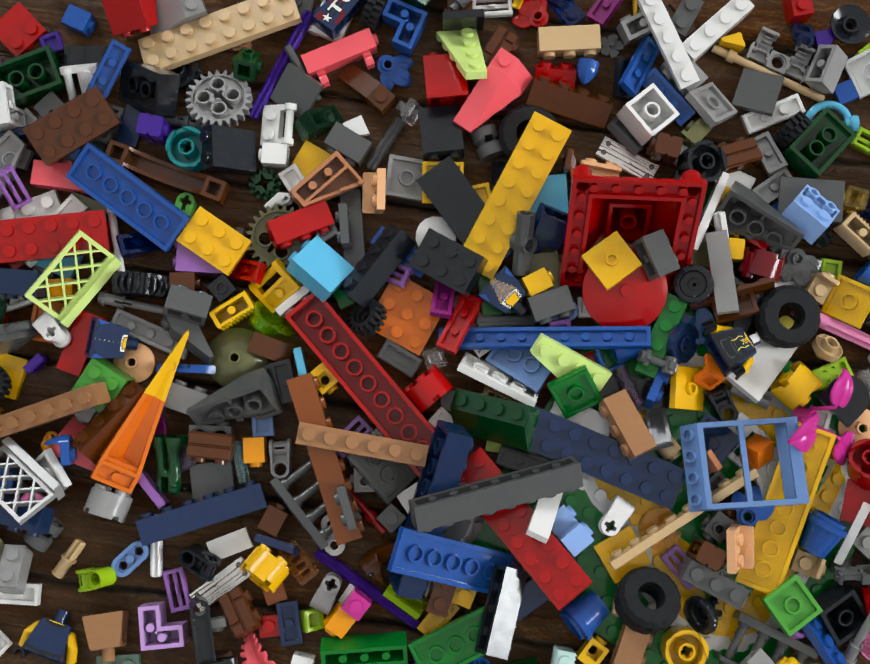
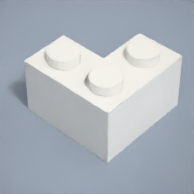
[0,81,27,133]

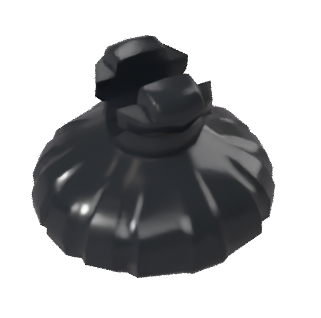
[673,264,714,304]
[683,596,722,635]

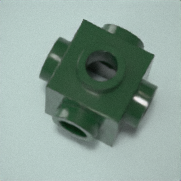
[232,48,263,82]

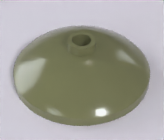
[209,328,269,387]

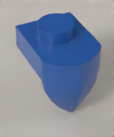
[576,58,599,85]
[44,434,77,466]

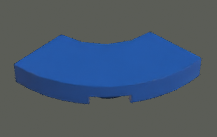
[156,364,216,374]

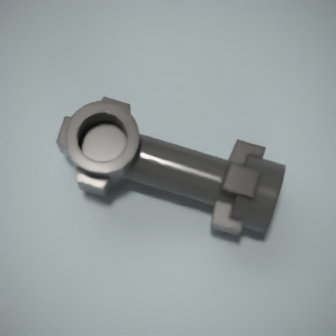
[637,349,678,376]

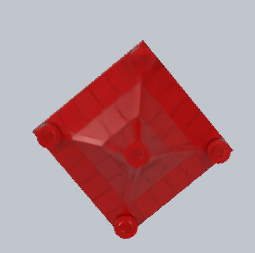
[559,165,708,291]

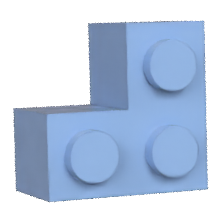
[552,503,594,557]

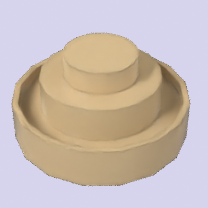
[812,334,843,362]

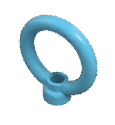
[805,100,860,132]

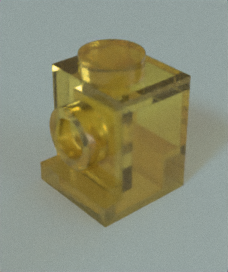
[843,185,870,214]

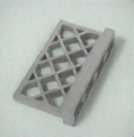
[0,436,65,526]

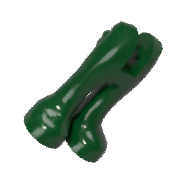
[151,434,189,495]

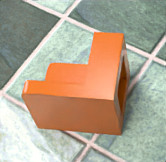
[693,353,725,391]
[740,434,774,470]

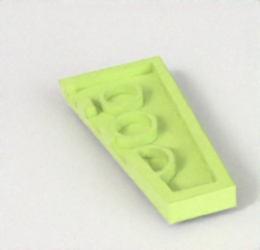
[530,333,612,392]

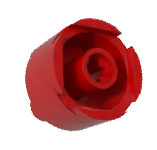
[403,364,453,413]
[847,438,870,490]

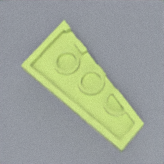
[436,28,487,80]

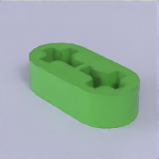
[175,192,197,218]

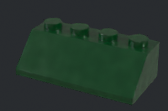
[450,388,541,452]

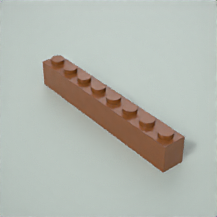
[286,373,366,546]

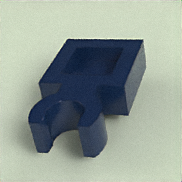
[790,22,815,48]

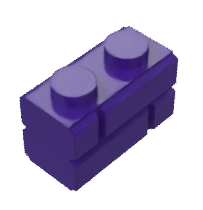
[136,113,174,147]

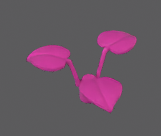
[787,368,855,465]

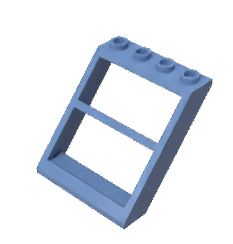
[680,417,810,512]

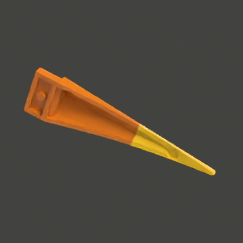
[91,330,189,494]

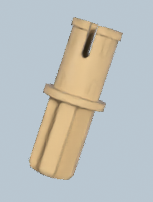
[51,538,86,579]

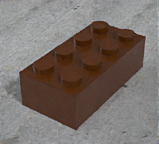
[22,86,122,166]

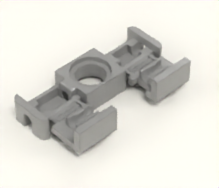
[744,26,816,84]

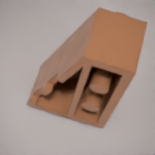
[289,151,365,209]

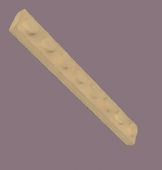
[607,467,760,570]

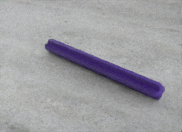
[248,10,313,120]
[314,548,421,629]

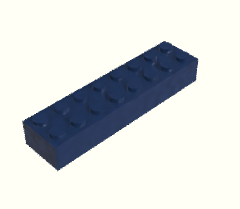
[530,406,685,510]
[388,420,474,600]

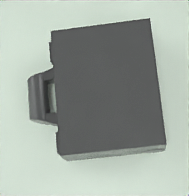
[0,320,38,355]

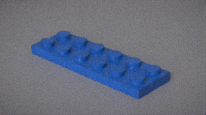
[65,142,191,252]
[387,526,514,594]

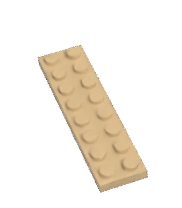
[137,0,302,70]

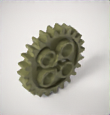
[246,204,313,269]

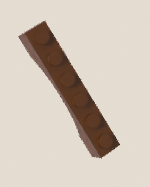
[105,139,231,206]

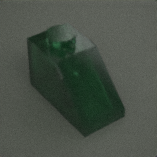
[293,105,344,141]

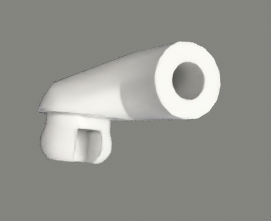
[264,192,293,211]

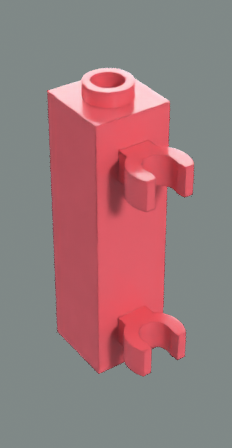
[301,28,380,89]

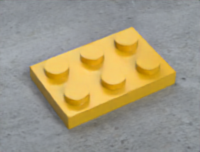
[176,206,253,276]

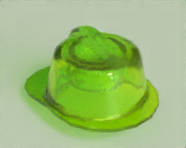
[248,301,295,336]

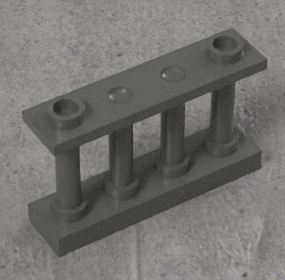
[269,453,362,551]
[714,609,819,664]

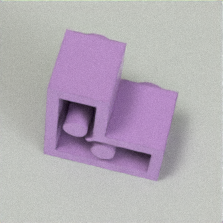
[138,601,190,651]

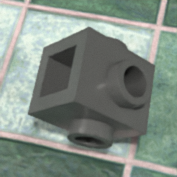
[699,510,736,544]

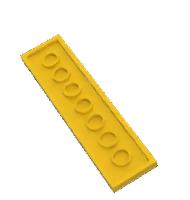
[463,111,572,280]
[735,422,837,594]

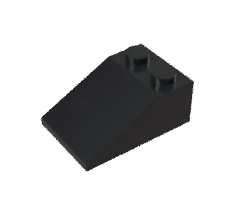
[118,59,180,116]

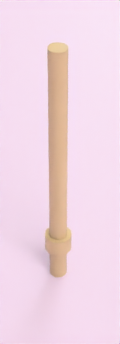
[711,44,825,102]

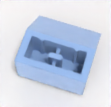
[781,184,840,245]

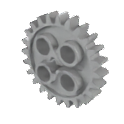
[185,70,253,128]

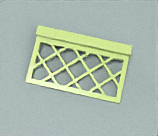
[24,229,122,328]

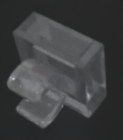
[396,98,422,126]
[422,347,448,370]

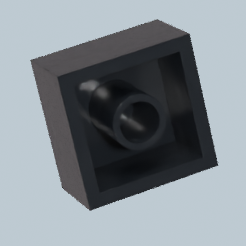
[814,582,867,647]

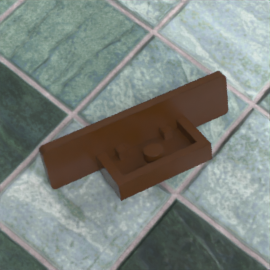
[689,278,775,325]

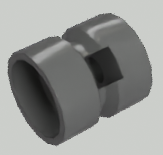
[470,124,503,162]
[23,516,64,552]

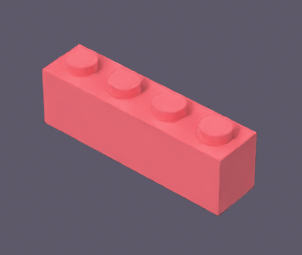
[30,159,89,195]

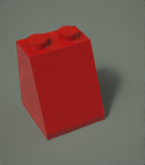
[101,0,158,38]
[423,52,469,108]

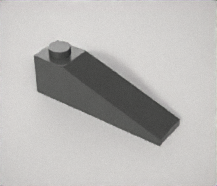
[710,181,805,251]

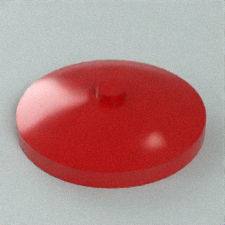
[581,248,668,326]

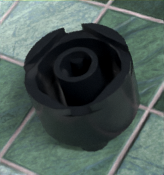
[677,140,727,184]

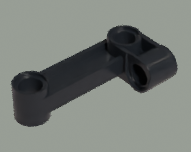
[189,596,239,664]

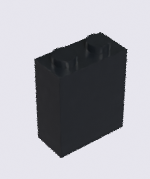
[418,104,464,162]
[200,124,257,176]

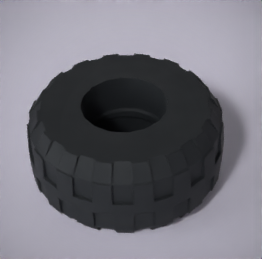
[498,104,556,160]
[753,285,821,349]
[614,566,681,635]

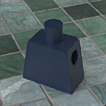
[533,203,568,253]

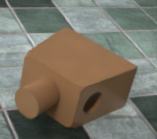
[82,610,129,663]

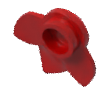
[511,0,549,29]

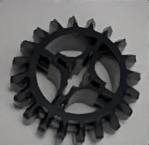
[111,271,169,298]

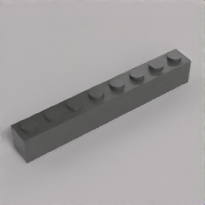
[408,456,584,533]

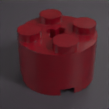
[737,247,786,283]

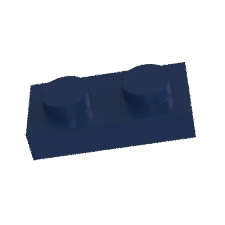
[276,599,304,646]

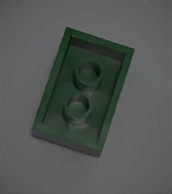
[0,45,67,109]

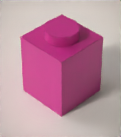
[341,587,372,621]

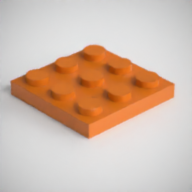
[375,276,440,356]

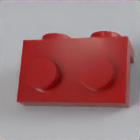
[534,61,577,89]

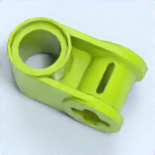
[75,566,116,592]

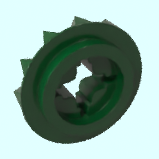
[248,167,281,200]

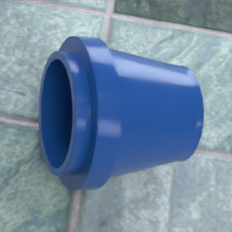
[798,509,848,559]
[559,590,610,641]

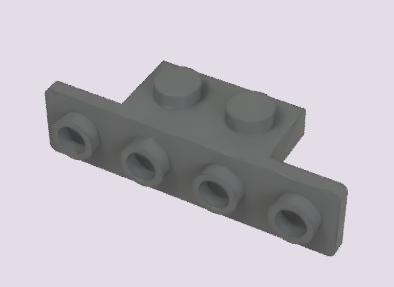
[335,189,365,268]

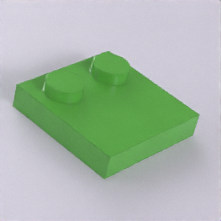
[760,574,823,637]

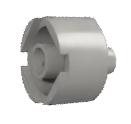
[83,483,133,523]

